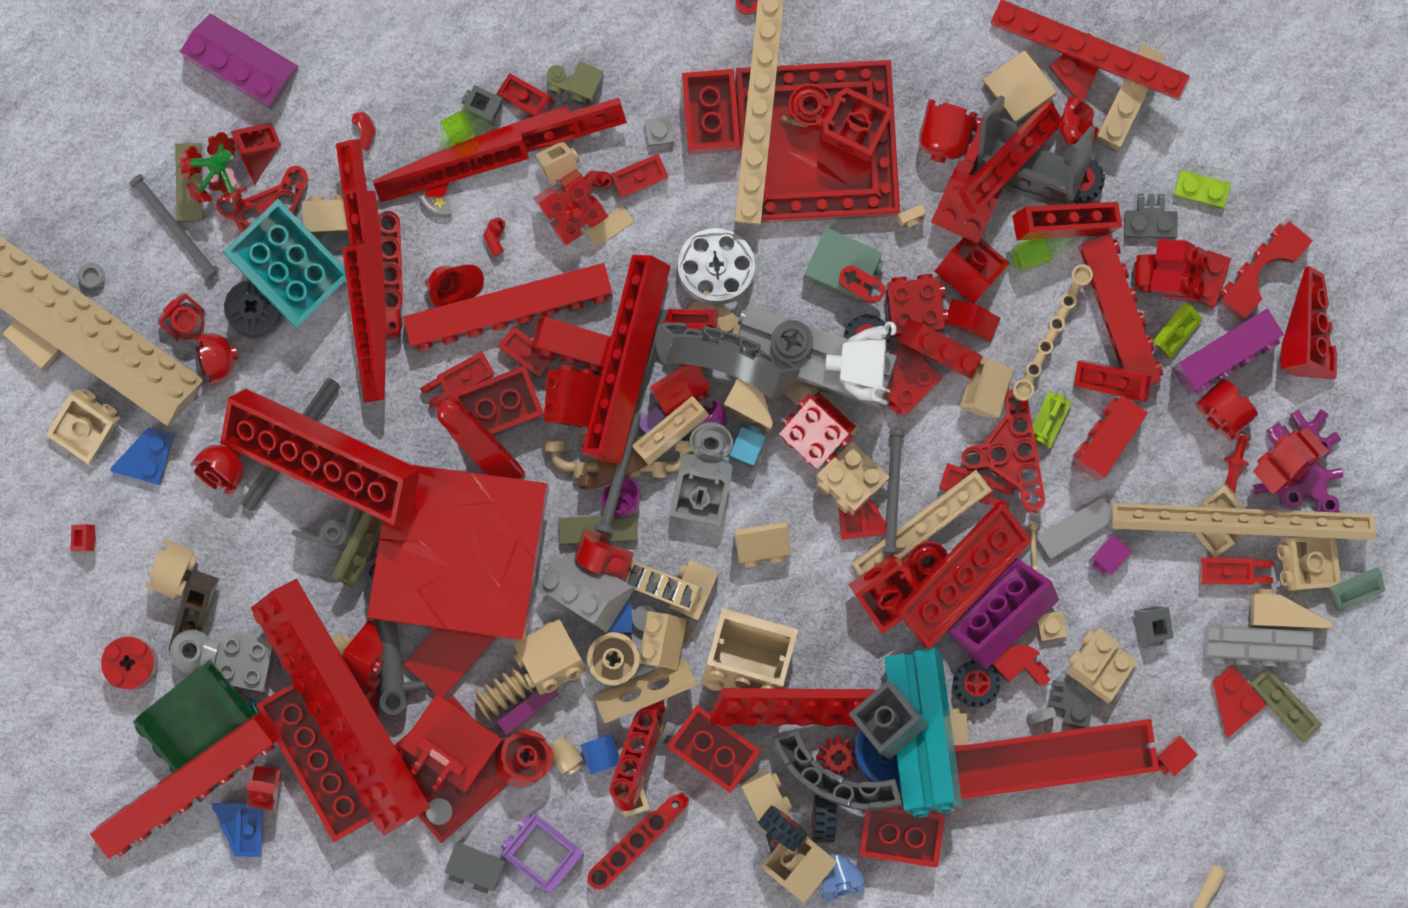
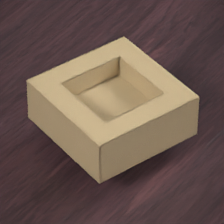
[897,204,926,228]
[1037,611,1067,641]

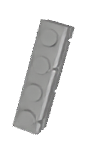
[1204,626,1313,668]

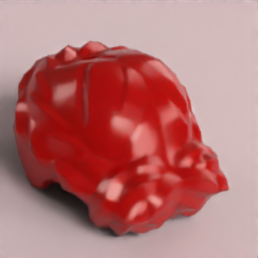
[1059,97,1099,146]

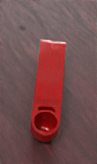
[379,210,403,340]
[435,398,526,479]
[609,689,665,811]
[587,792,689,890]

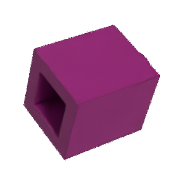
[1090,534,1132,576]

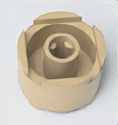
[145,539,198,599]
[587,632,640,686]

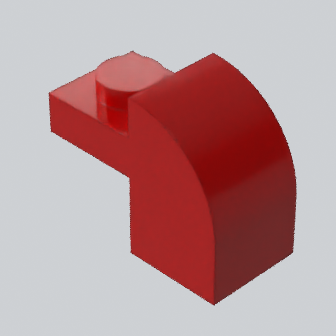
[575,529,633,579]
[991,645,1051,687]
[247,766,282,811]

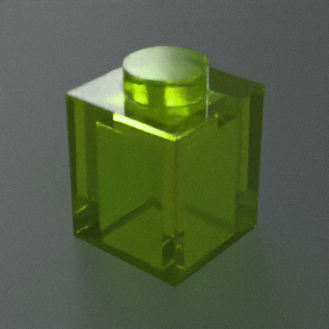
[440,110,476,146]
[1010,239,1052,273]

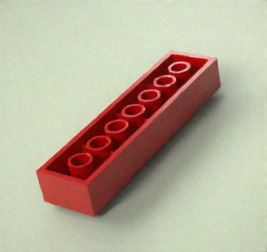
[220,388,420,525]

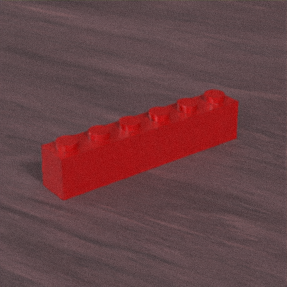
[1078,234,1163,386]

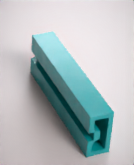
[884,647,962,818]

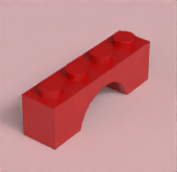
[1218,221,1313,321]

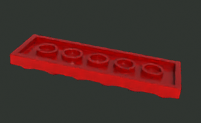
[895,502,1032,649]
[710,688,875,727]

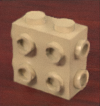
[513,619,587,695]

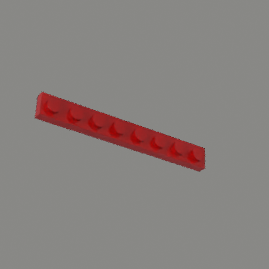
[990,0,1190,101]

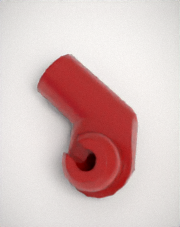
[352,112,376,150]
[584,171,613,188]
[483,217,506,257]

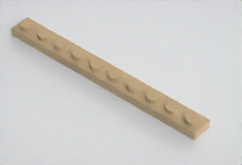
[735,0,784,225]
[1111,503,1376,540]

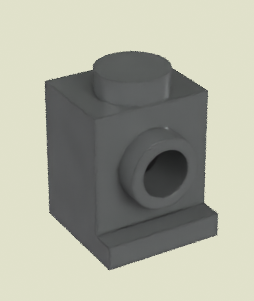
[461,85,503,125]
[1134,606,1173,646]

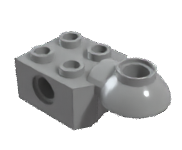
[669,422,733,526]
[170,630,275,692]

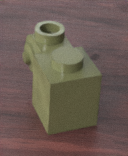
[547,61,604,105]

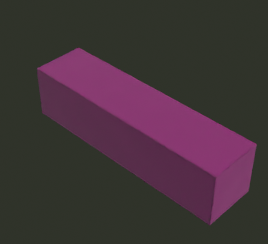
[497,690,559,735]

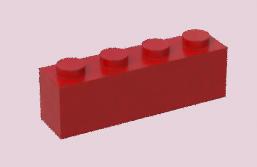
[1012,202,1123,241]

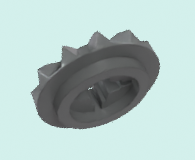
[771,320,813,363]

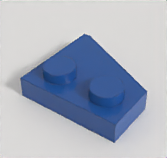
[110,428,174,485]
[212,803,263,857]

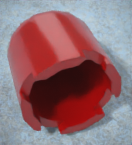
[919,99,978,164]

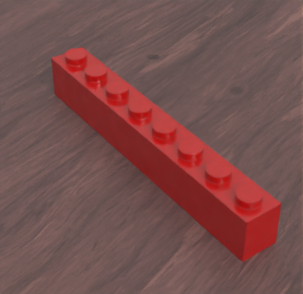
[582,255,671,463]
[403,263,613,352]
[90,712,279,859]

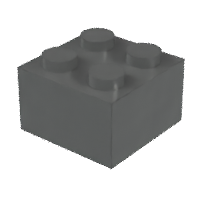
[849,679,929,759]

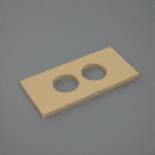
[594,658,697,724]

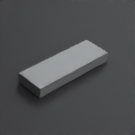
[1036,497,1112,560]

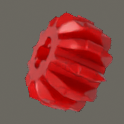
[816,735,858,778]

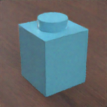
[729,425,765,468]

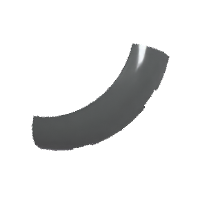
[655,323,800,399]
[772,729,902,811]

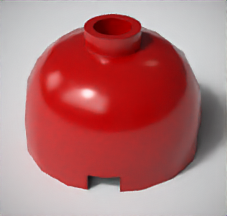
[194,333,239,387]
[191,445,245,494]

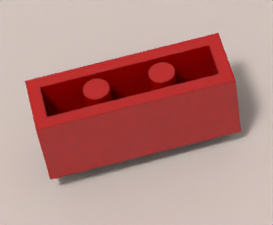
[531,317,611,373]
[897,318,983,379]

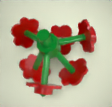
[177,132,247,203]

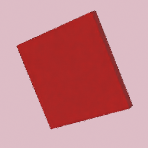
[394,695,509,843]

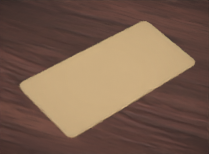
[585,205,634,247]

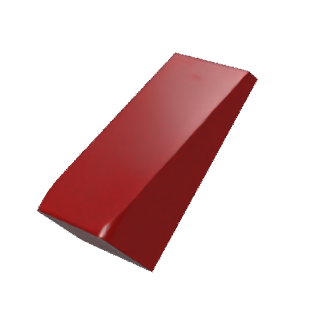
[496,73,555,117]

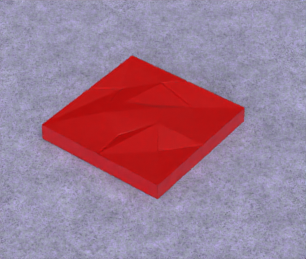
[736,60,900,223]
[367,465,549,641]

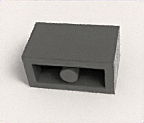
[444,842,506,894]

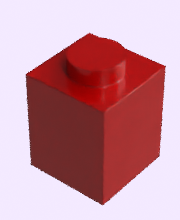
[1157,736,1198,776]

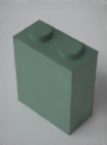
[804,227,884,303]

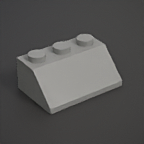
[536,551,635,633]

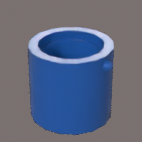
[580,734,620,775]

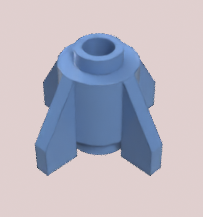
[822,855,865,902]

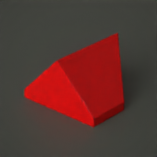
[231,122,282,185]

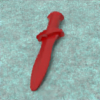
[1224,432,1251,494]

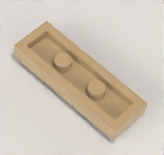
[632,396,709,465]

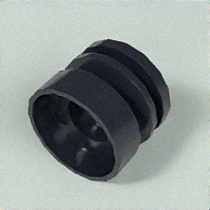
[224,280,283,339]

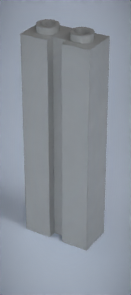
[738,305,898,409]

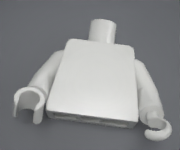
[826,322,896,405]

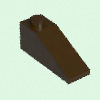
[168,570,220,658]

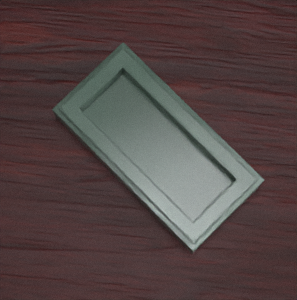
[1330,567,1385,611]

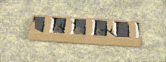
[618,560,702,613]

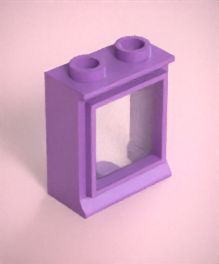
[501,813,584,894]

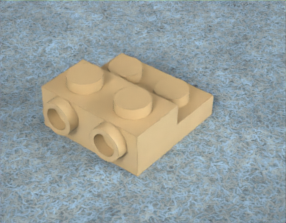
[46,389,121,464]
[816,442,890,515]
[1277,537,1341,591]
[1066,627,1138,704]

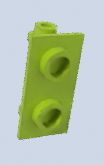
[1033,391,1072,449]

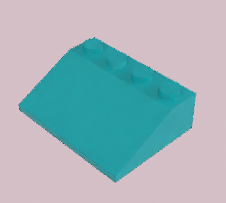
[222,199,346,328]

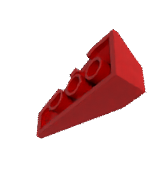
[1280,266,1337,379]

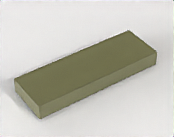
[175,143,204,222]
[331,512,382,588]
[559,514,638,544]
[1249,667,1322,742]

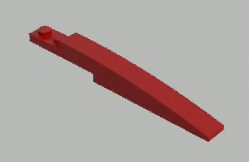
[373,98,627,203]
[336,139,386,403]

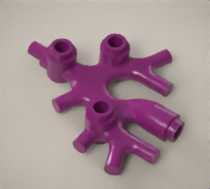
[1252,409,1343,513]

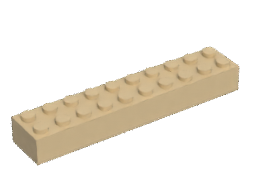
[0,236,204,426]

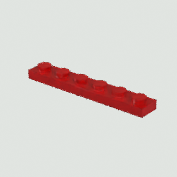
[958,101,1061,214]

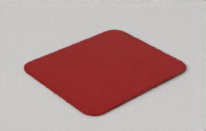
[425,183,449,197]

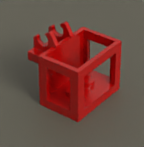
[400,694,504,792]

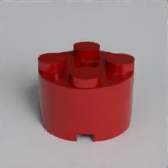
[1195,379,1258,441]
[101,636,158,690]
[495,730,553,788]

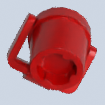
[157,293,205,341]

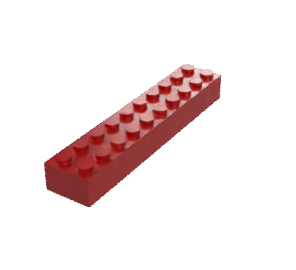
[251,578,430,836]

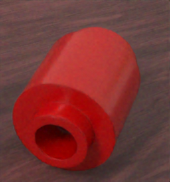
[1134,254,1158,293]

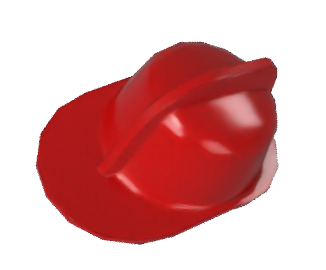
[424,264,484,307]

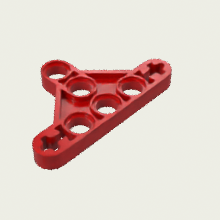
[216,166,309,280]
[962,389,1045,513]

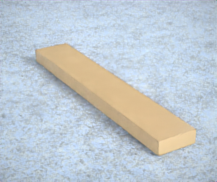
[851,470,992,576]

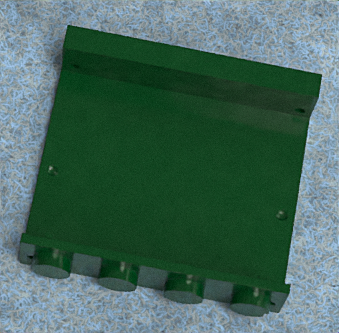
[133,659,276,802]

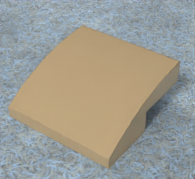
[983,50,1057,124]
[1194,484,1246,558]

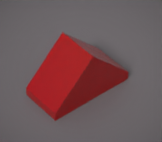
[948,299,1000,342]

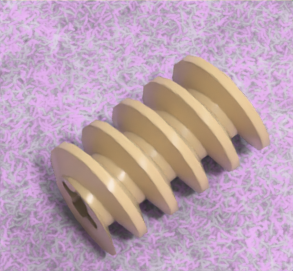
[475,667,534,721]

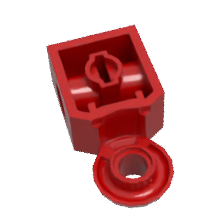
[789,83,893,162]
[848,541,948,634]

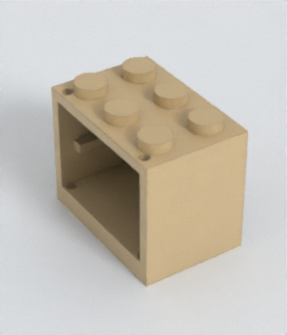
[701,608,798,691]

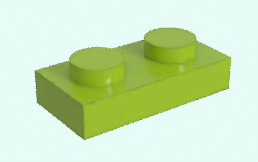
[1173,170,1231,209]
[1153,302,1203,359]

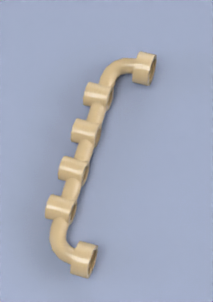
[1013,264,1093,401]
[545,441,693,478]

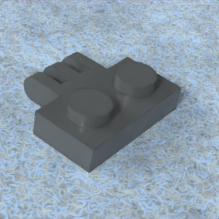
[1125,193,1178,238]
[1047,677,1096,728]

